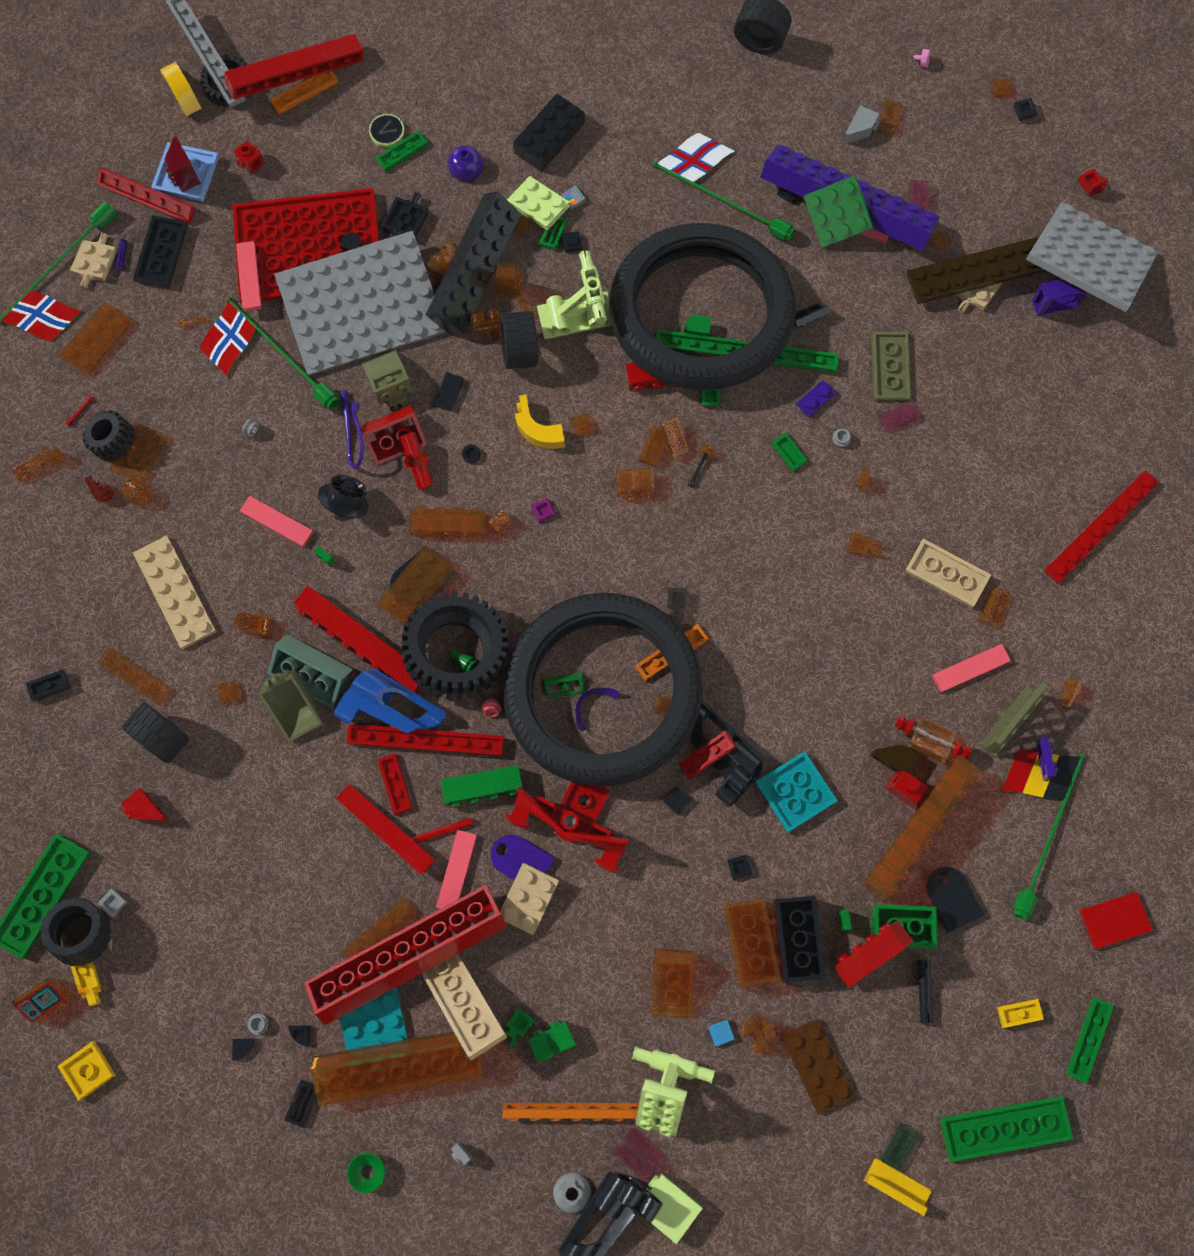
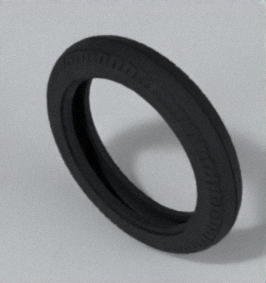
[609,223,796,390]
[503,593,702,786]

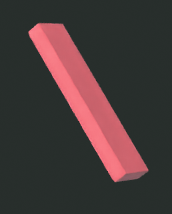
[236,241,262,311]
[240,496,314,548]
[932,644,1011,693]
[436,830,477,909]

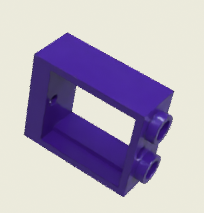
[1032,279,1088,316]

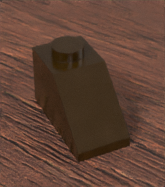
[870,744,919,773]

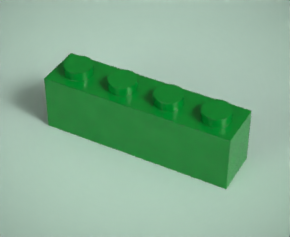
[440,765,523,808]

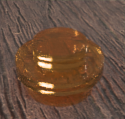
[653,696,670,715]

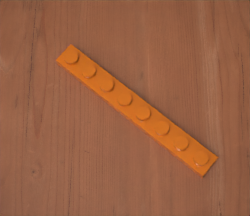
[502,1103,639,1121]

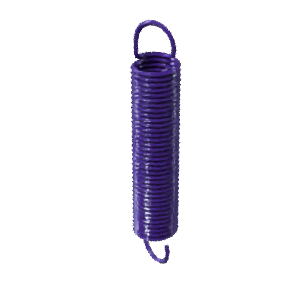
[115,234,128,276]

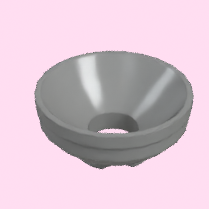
[553,1172,591,1213]

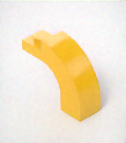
[160,62,202,116]
[515,395,565,449]

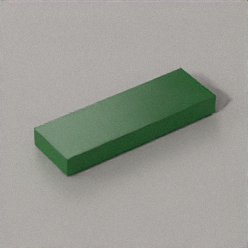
[375,130,429,173]

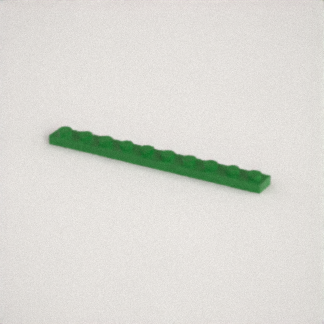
[656,329,839,373]

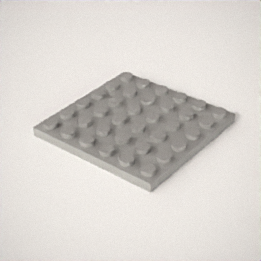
[1026,202,1158,312]

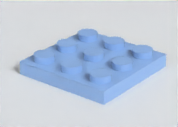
[151,142,219,202]

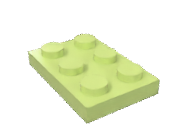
[507,176,570,230]

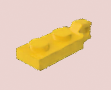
[71,962,101,1007]

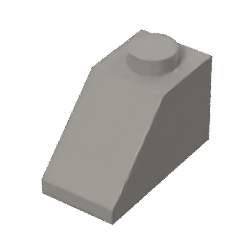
[843,105,880,144]

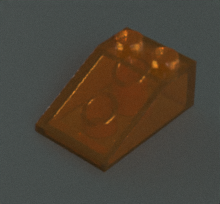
[651,948,695,1018]

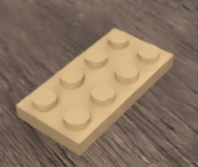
[905,539,991,609]

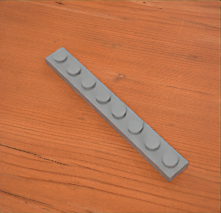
[166,0,246,108]

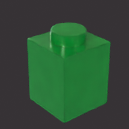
[684,314,712,336]

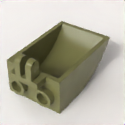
[361,350,413,410]
[258,669,322,742]

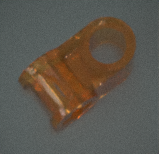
[234,613,274,637]

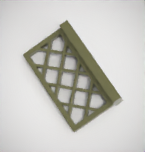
[979,681,1048,757]

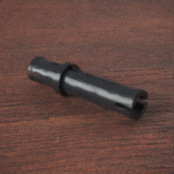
[916,960,933,1023]

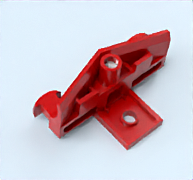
[505,782,629,873]

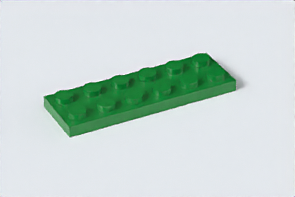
[0,833,91,959]
[939,1096,1073,1162]

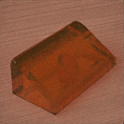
[978,587,1013,630]

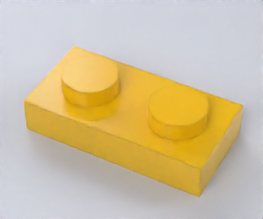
[997,999,1044,1028]

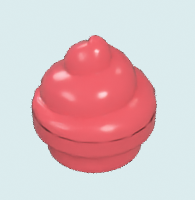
[482,697,501,718]

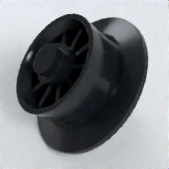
[318,475,369,520]

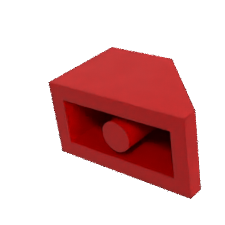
[121,788,169,822]

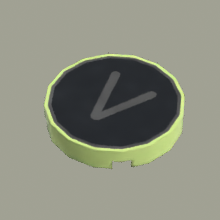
[369,114,405,148]

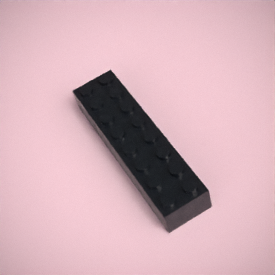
[425,191,521,335]

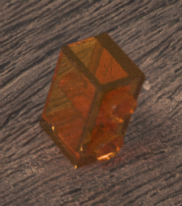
[495,262,524,297]

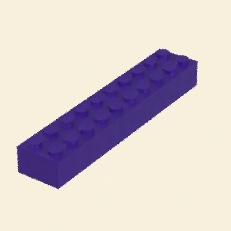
[760,144,940,251]

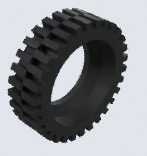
[402,592,508,700]

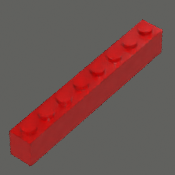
[224,34,363,100]
[293,586,422,694]

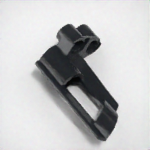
[691,701,764,807]
[558,1171,663,1256]

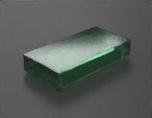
[880,1122,919,1171]

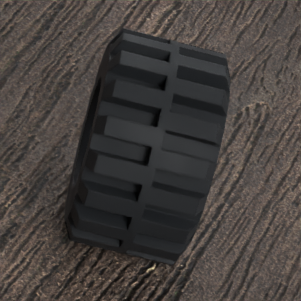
[82,410,136,462]

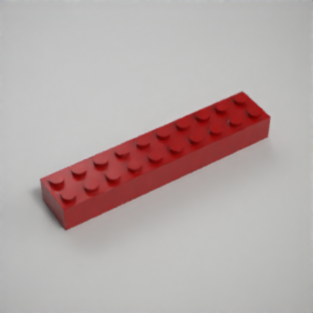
[304,885,508,1026]

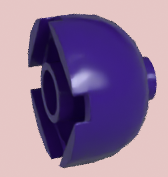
[448,145,483,182]

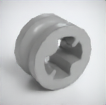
[242,419,259,437]

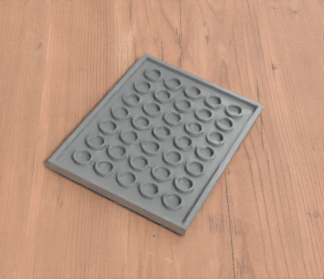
[274,231,446,376]

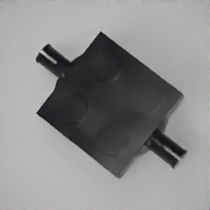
[381,192,429,239]

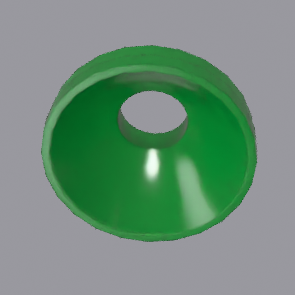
[347,1153,385,1194]

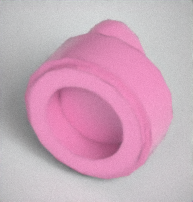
[913,49,931,68]

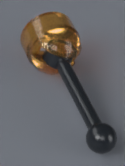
[688,444,716,487]

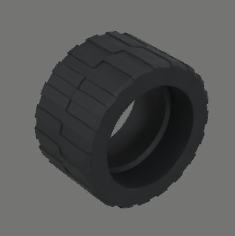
[734,0,792,55]
[500,311,538,369]
[122,702,190,764]
[40,897,112,966]

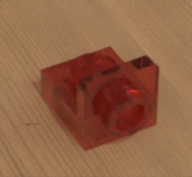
[84,475,116,503]

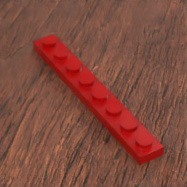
[1044,470,1159,584]
[346,724,504,756]

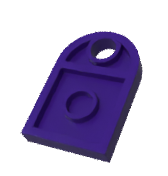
[491,835,555,881]

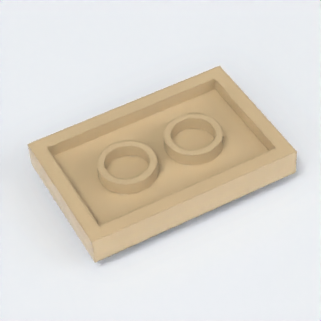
[500,862,560,935]

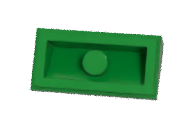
[544,672,585,698]

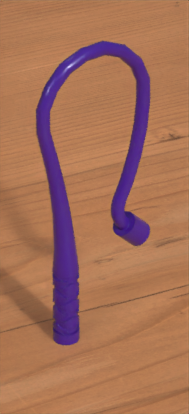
[340,390,364,469]

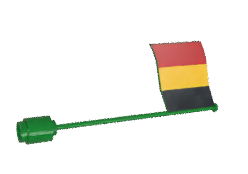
[1001,749,1086,921]

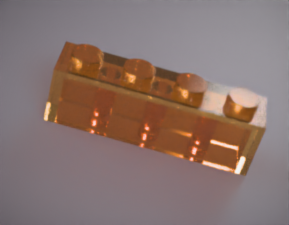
[409,506,487,538]

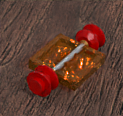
[895,714,972,764]

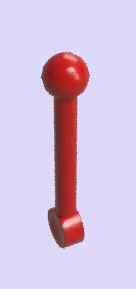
[65,396,94,426]

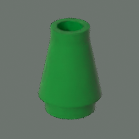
[449,649,478,672]

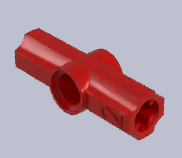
[400,432,434,490]

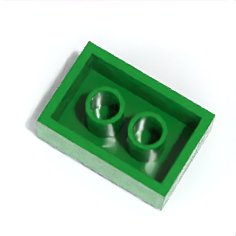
[871,904,937,950]

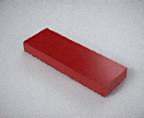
[679,730,737,780]
[377,753,413,816]

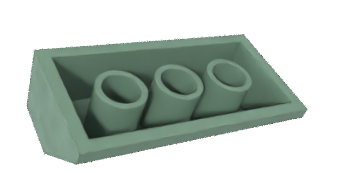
[267,634,353,709]

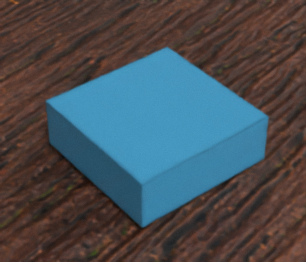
[708,1020,735,1047]

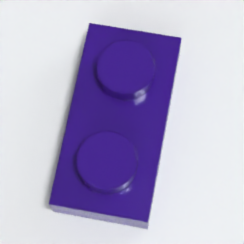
[796,380,836,418]
[1036,737,1057,781]

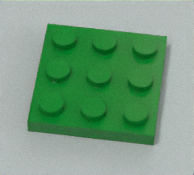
[804,175,873,247]

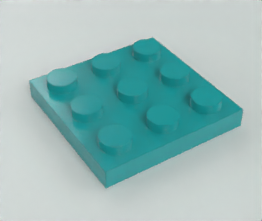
[755,751,838,833]
[340,988,410,1065]

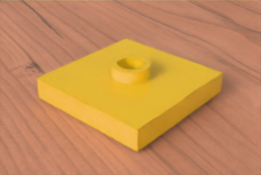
[58,1041,116,1101]

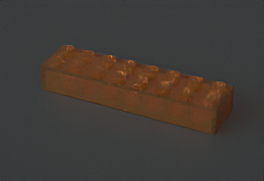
[861,755,980,901]
[310,1031,484,1106]

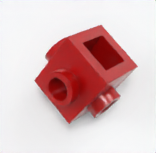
[234,140,265,174]

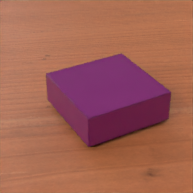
[531,498,556,523]

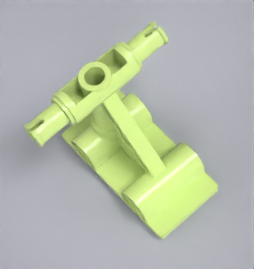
[537,251,612,339]
[632,1046,715,1137]

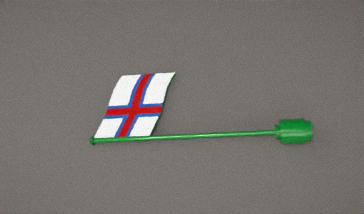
[653,133,796,242]

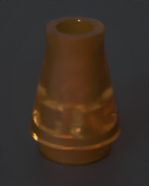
[1060,678,1083,709]

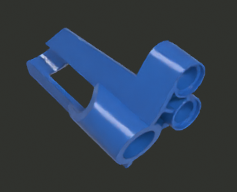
[333,668,445,734]

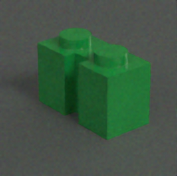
[528,1020,576,1063]

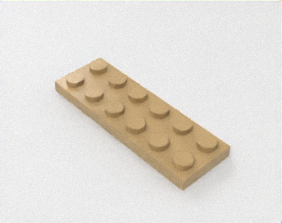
[133,535,217,650]
[421,954,507,1061]

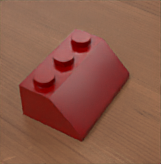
[360,405,427,466]

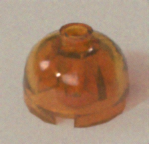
[427,240,458,276]

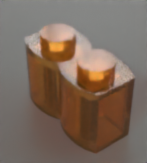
[616,468,655,499]

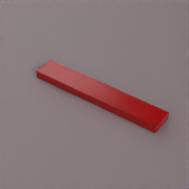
[96,167,195,224]
[336,784,436,876]

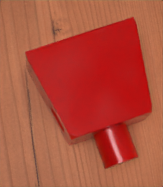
[884,771,928,810]

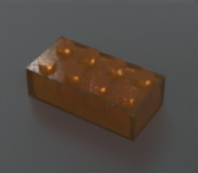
[722,898,781,988]

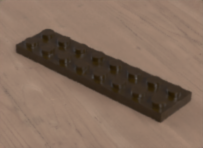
[906,236,1047,304]

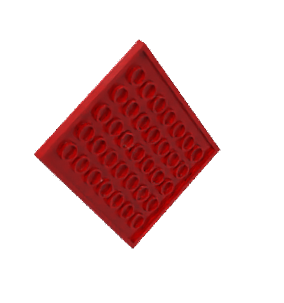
[232,188,379,304]

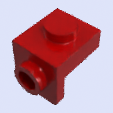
[1077,169,1109,196]

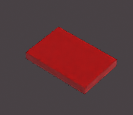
[1079,892,1153,949]

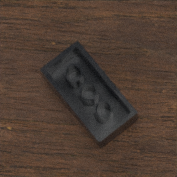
[513,93,585,172]
[773,896,826,983]

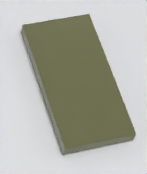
[871,331,911,401]

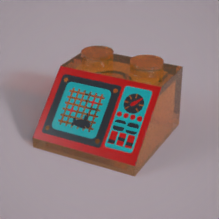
[11,978,73,1024]

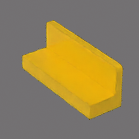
[864,1158,931,1216]

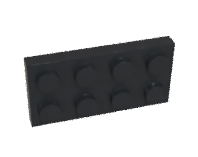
[133,215,188,288]

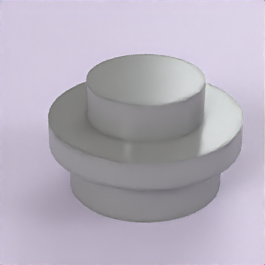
[832,429,851,447]
[248,1014,269,1035]

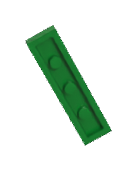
[1065,997,1114,1084]

